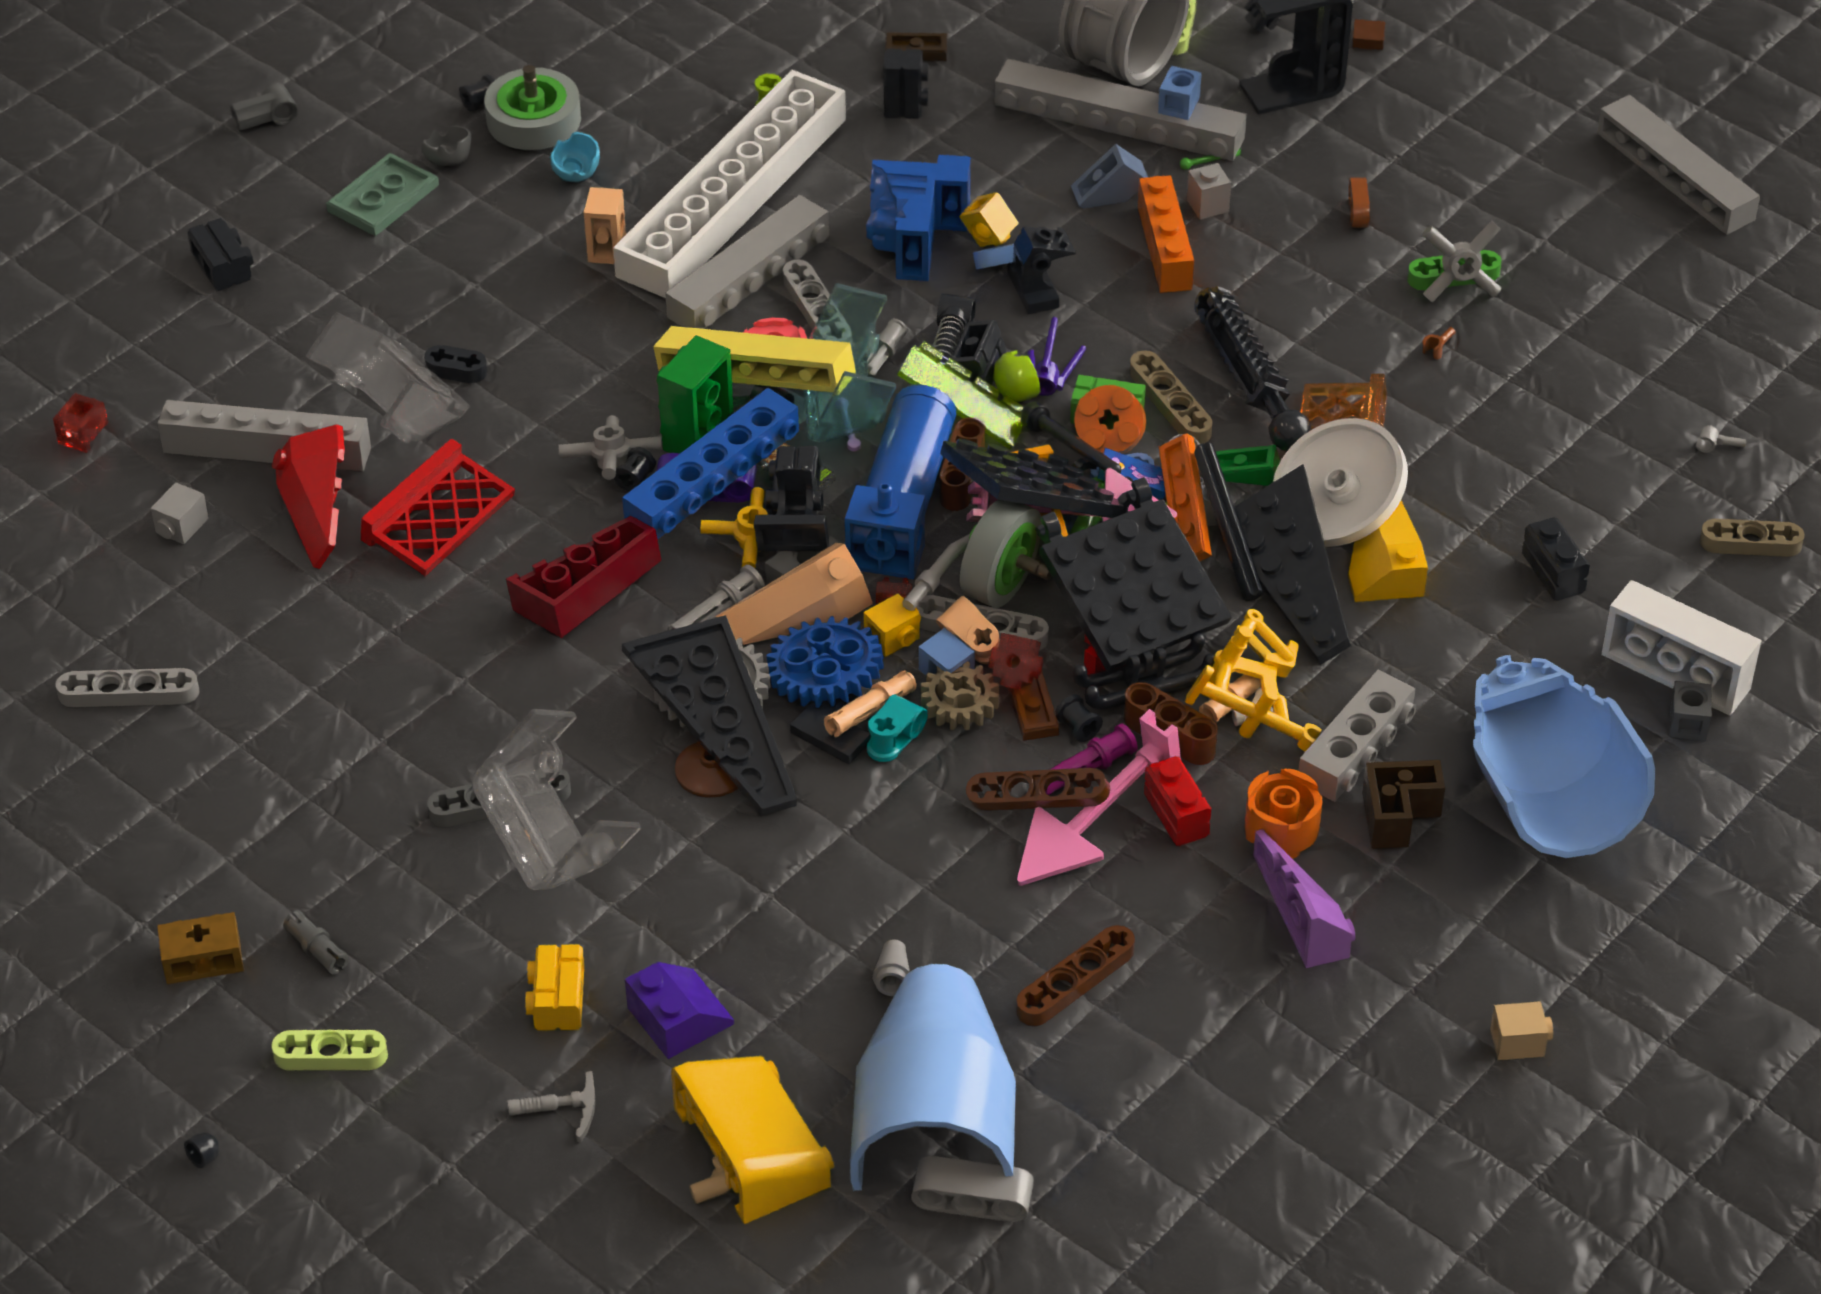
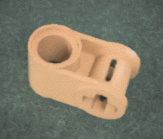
[936,596,1003,664]

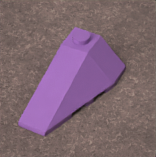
[1253,829,1355,968]

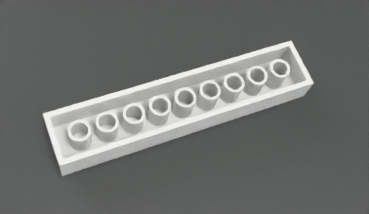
[613,70,846,298]

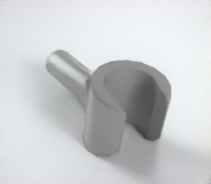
[1696,425,1746,453]

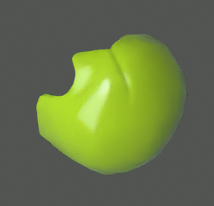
[993,350,1040,402]

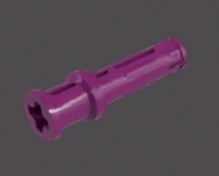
[1047,723,1138,795]

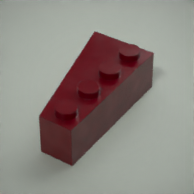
[506,516,662,638]

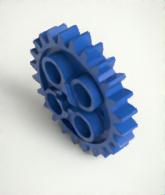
[766,616,884,708]

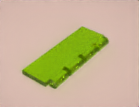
[897,341,1024,450]

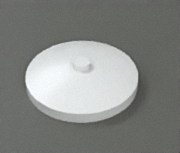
[1273,418,1408,547]

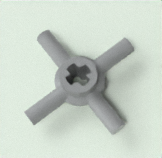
[1423,220,1501,302]
[559,415,663,480]

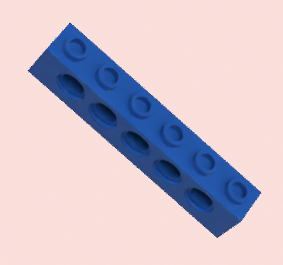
[622,388,799,539]

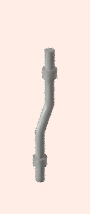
[902,534,970,611]

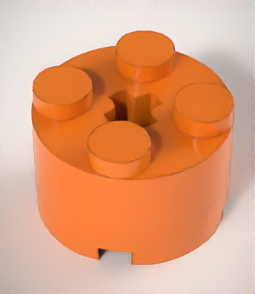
[1074,385,1146,454]
[1245,769,1323,859]

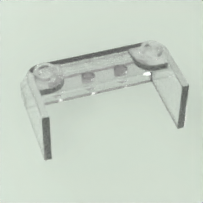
[305,312,470,443]
[473,709,641,890]

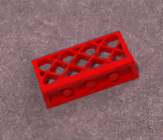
[360,438,515,576]

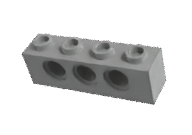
[1299,670,1416,802]

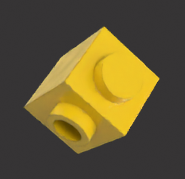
[864,594,921,657]

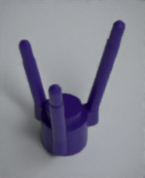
[1028,317,1086,396]

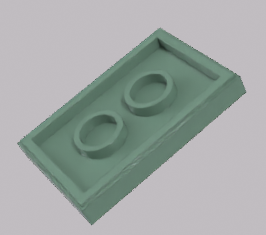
[326,153,439,236]

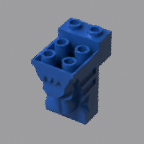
[866,155,971,281]

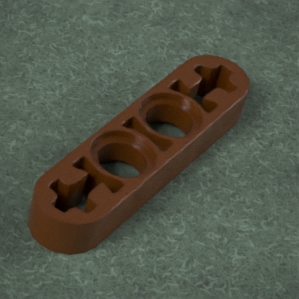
[966,768,1111,811]
[1016,925,1135,1026]

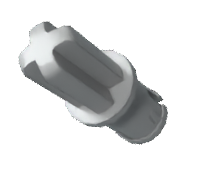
[858,318,908,377]

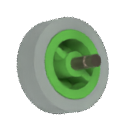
[484,65,581,150]
[960,500,1052,608]

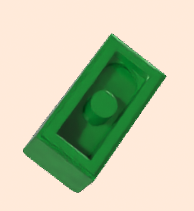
[1215,445,1281,486]

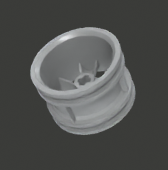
[1059,0,1189,86]

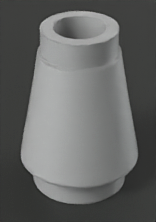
[873,940,910,996]

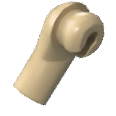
[689,1156,730,1204]

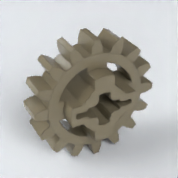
[921,661,999,730]

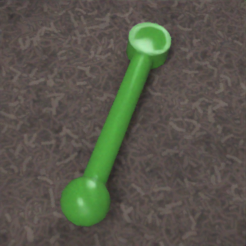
[1180,149,1241,170]

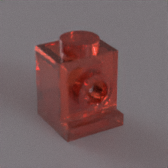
[53,393,108,453]

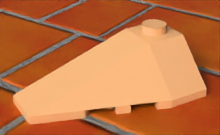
[715,543,873,645]

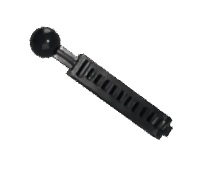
[1194,285,1311,452]

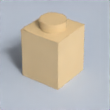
[1490,1001,1553,1060]

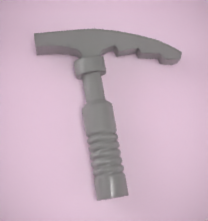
[508,1071,595,1142]

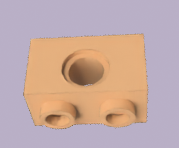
[584,187,626,264]

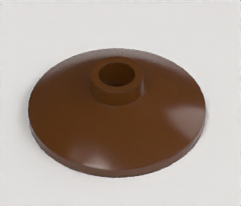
[675,742,738,798]

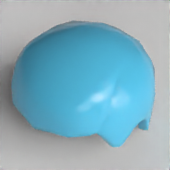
[550,132,600,182]

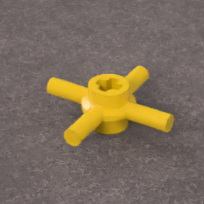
[700,487,768,568]

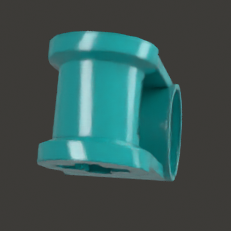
[867,694,928,762]

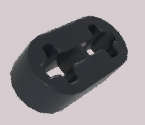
[424,345,488,383]

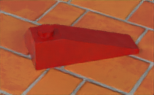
[272,424,345,569]

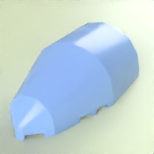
[1473,655,1655,858]
[850,964,1016,1191]

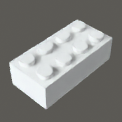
[1601,580,1761,716]

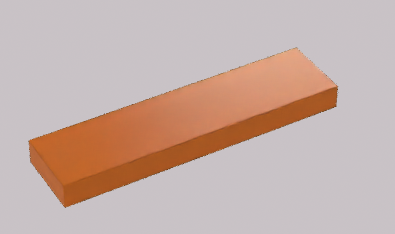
[1159,433,1212,562]

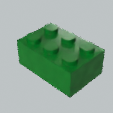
[656,335,734,453]

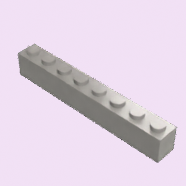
[995,59,1246,161]

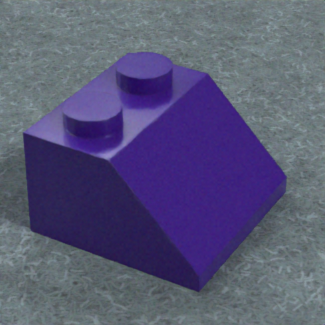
[625,962,734,1059]

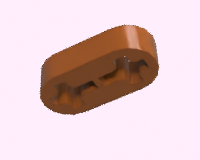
[1348,177,1370,228]

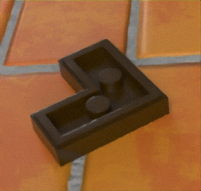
[885,33,947,61]

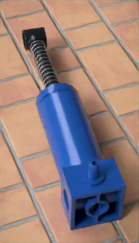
[845,293,976,579]

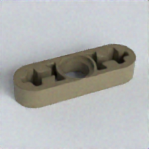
[1699,519,1805,557]

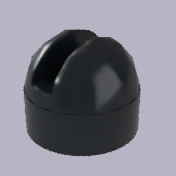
[184,1133,219,1168]

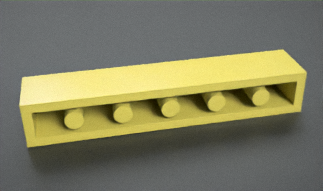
[653,326,856,393]

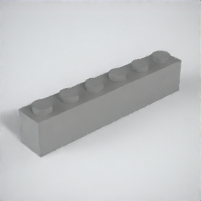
[1597,95,1760,235]
[665,195,829,329]
[158,400,371,471]

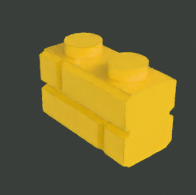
[525,944,584,1031]

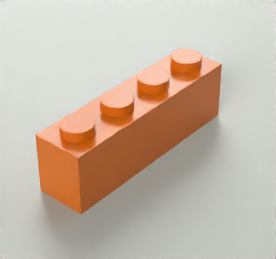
[1138,175,1194,293]

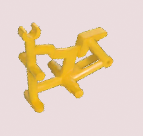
[1185,609,1322,752]

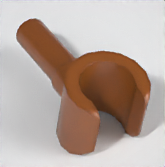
[1422,327,1455,359]

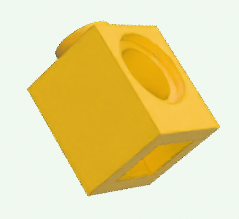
[959,192,1018,247]

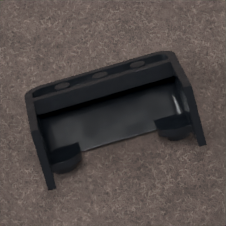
[1239,0,1353,115]

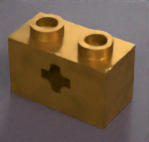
[157,912,244,984]

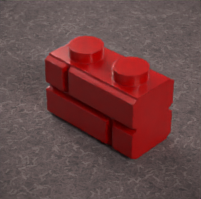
[1144,756,1212,846]

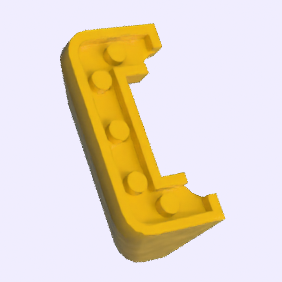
[671,1056,834,1224]

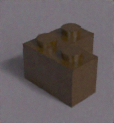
[1362,760,1445,849]

